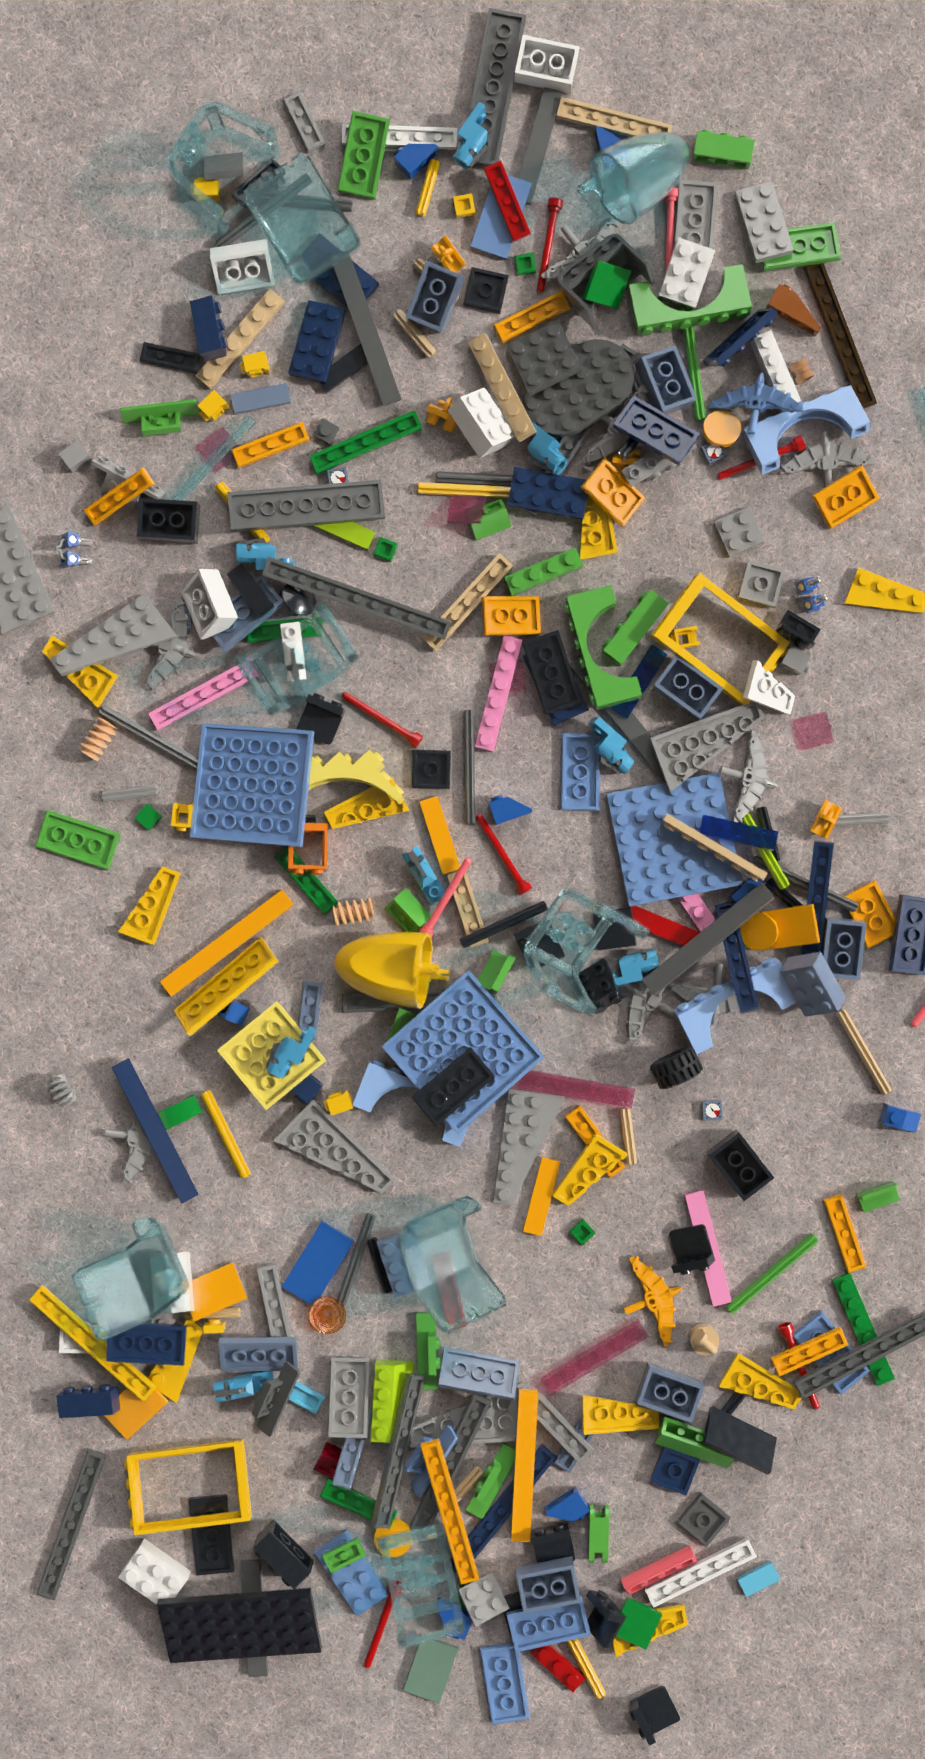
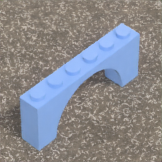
[743,385,870,475]
[673,957,797,1054]
[352,1059,469,1147]

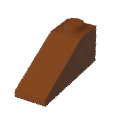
[766,284,821,337]

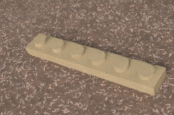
[556,97,673,147]
[196,289,285,390]
[468,333,536,442]
[422,553,513,651]
[661,814,768,882]

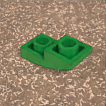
[157,1095,202,1130]

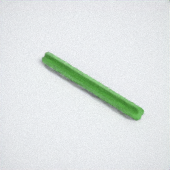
[681,306,705,421]
[726,1234,818,1314]

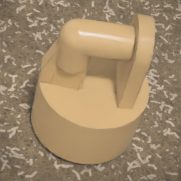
[689,1323,719,1356]

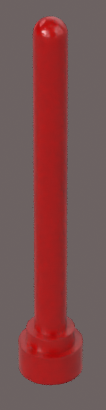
[537,197,563,292]
[717,435,806,480]
[341,692,423,749]
[476,814,532,896]
[777,1322,820,1410]
[364,1579,404,1669]

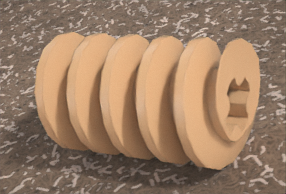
[80,717,118,761]
[333,897,374,926]

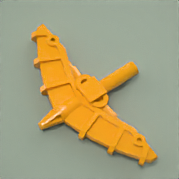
[624,1256,682,1347]

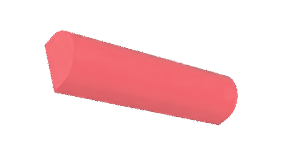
[621,1545,697,1595]

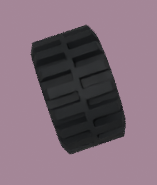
[650,1047,703,1089]

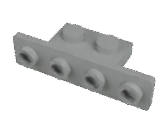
[622,444,697,487]
[91,456,166,508]

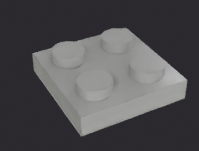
[714,507,765,558]
[738,560,785,608]
[457,1572,509,1627]

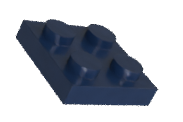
[650,1446,700,1496]

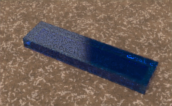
[611,644,668,719]
[699,815,779,851]

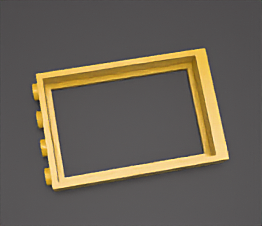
[650,573,790,705]
[124,1439,252,1535]

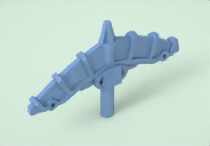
[709,373,803,434]

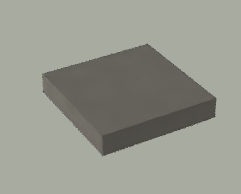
[204,152,244,180]
[676,1492,731,1547]

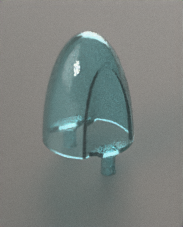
[577,132,689,225]

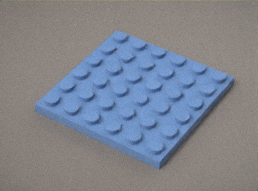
[190,723,314,847]
[606,772,742,907]
[381,970,545,1134]

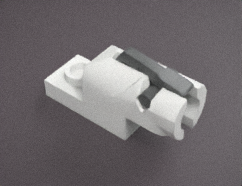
[280,622,307,682]

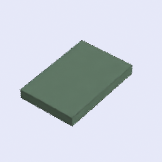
[403,1634,458,1703]

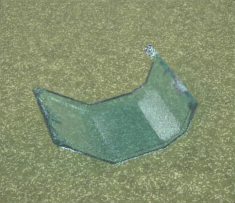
[243,152,361,286]
[399,1196,506,1334]
[71,1217,189,1341]

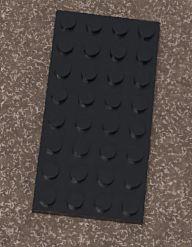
[157,1588,322,1663]

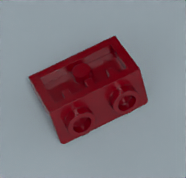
[313,1442,360,1479]

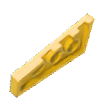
[718,1352,802,1410]
[613,1603,688,1657]

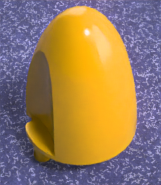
[334,932,450,1009]

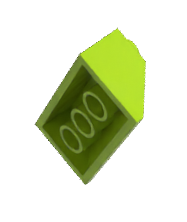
[371,1359,414,1443]

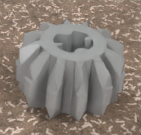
[47,1074,77,1107]

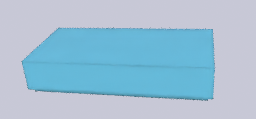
[289,1381,325,1415]
[737,1561,780,1597]

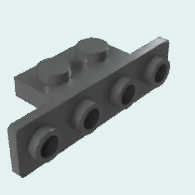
[252,1362,300,1437]

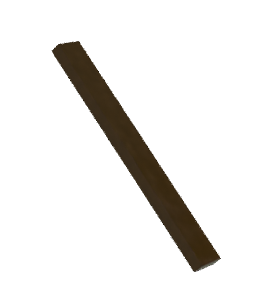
[804,263,877,409]

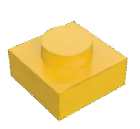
[453,193,475,218]
[204,1318,225,1333]

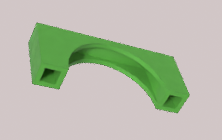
[628,264,752,336]
[563,585,642,710]

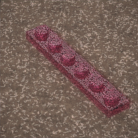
[518,1070,635,1108]
[540,1319,649,1396]

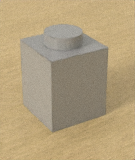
[59,440,92,473]
[779,646,811,675]

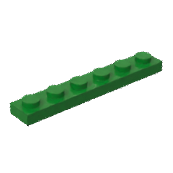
[309,410,423,475]
[832,1273,895,1387]

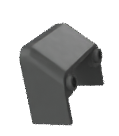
[558,234,655,329]

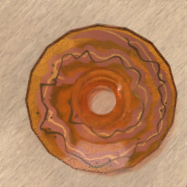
[308,1296,346,1334]

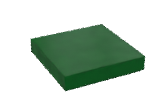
[583,260,631,309]
[616,1597,662,1650]

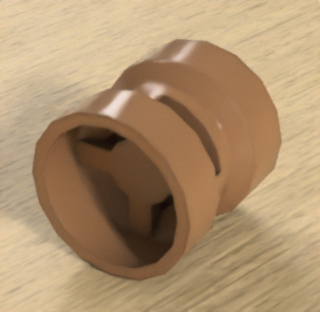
[789,358,815,385]

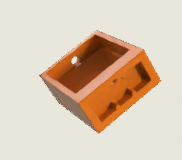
[288,823,328,875]

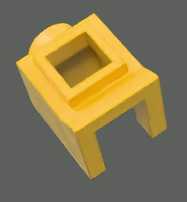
[191,177,220,202]
[240,351,270,378]
[197,390,229,422]
[670,626,700,649]
[171,803,193,831]
[323,1089,354,1116]

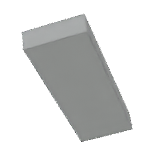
[283,91,325,153]

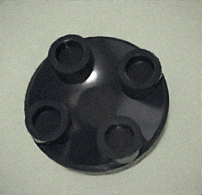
[280,584,316,617]

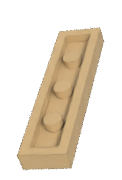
[447,872,489,948]

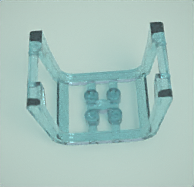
[167,102,281,237]
[233,601,360,716]
[524,887,649,1016]
[377,1523,466,1649]

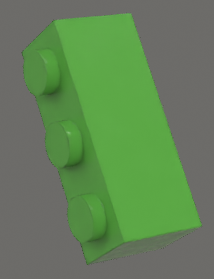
[692,130,755,169]

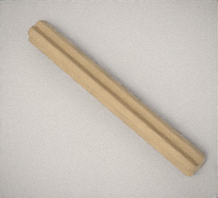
[836,1009,891,1095]

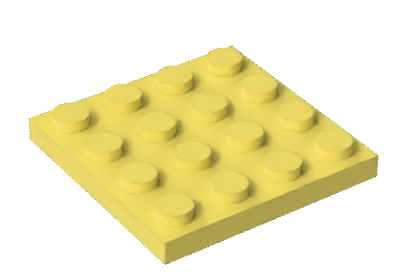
[217,1001,326,1110]

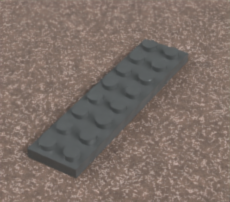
[468,8,527,167]
[227,480,385,532]

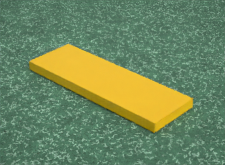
[173,937,279,1036]

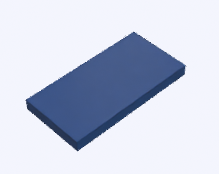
[282,1220,355,1306]

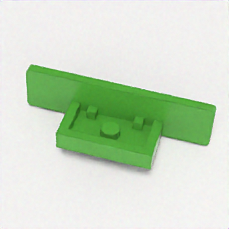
[120,399,199,436]
[416,1312,440,1390]
[466,1443,515,1519]

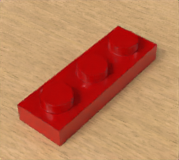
[530,1645,586,1692]

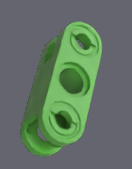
[588,1504,609,1563]

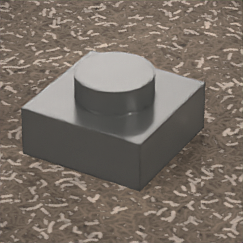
[313,418,340,445]

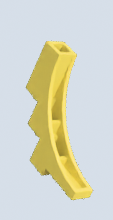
[308,749,405,805]

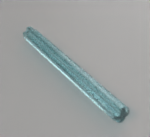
[171,416,256,501]

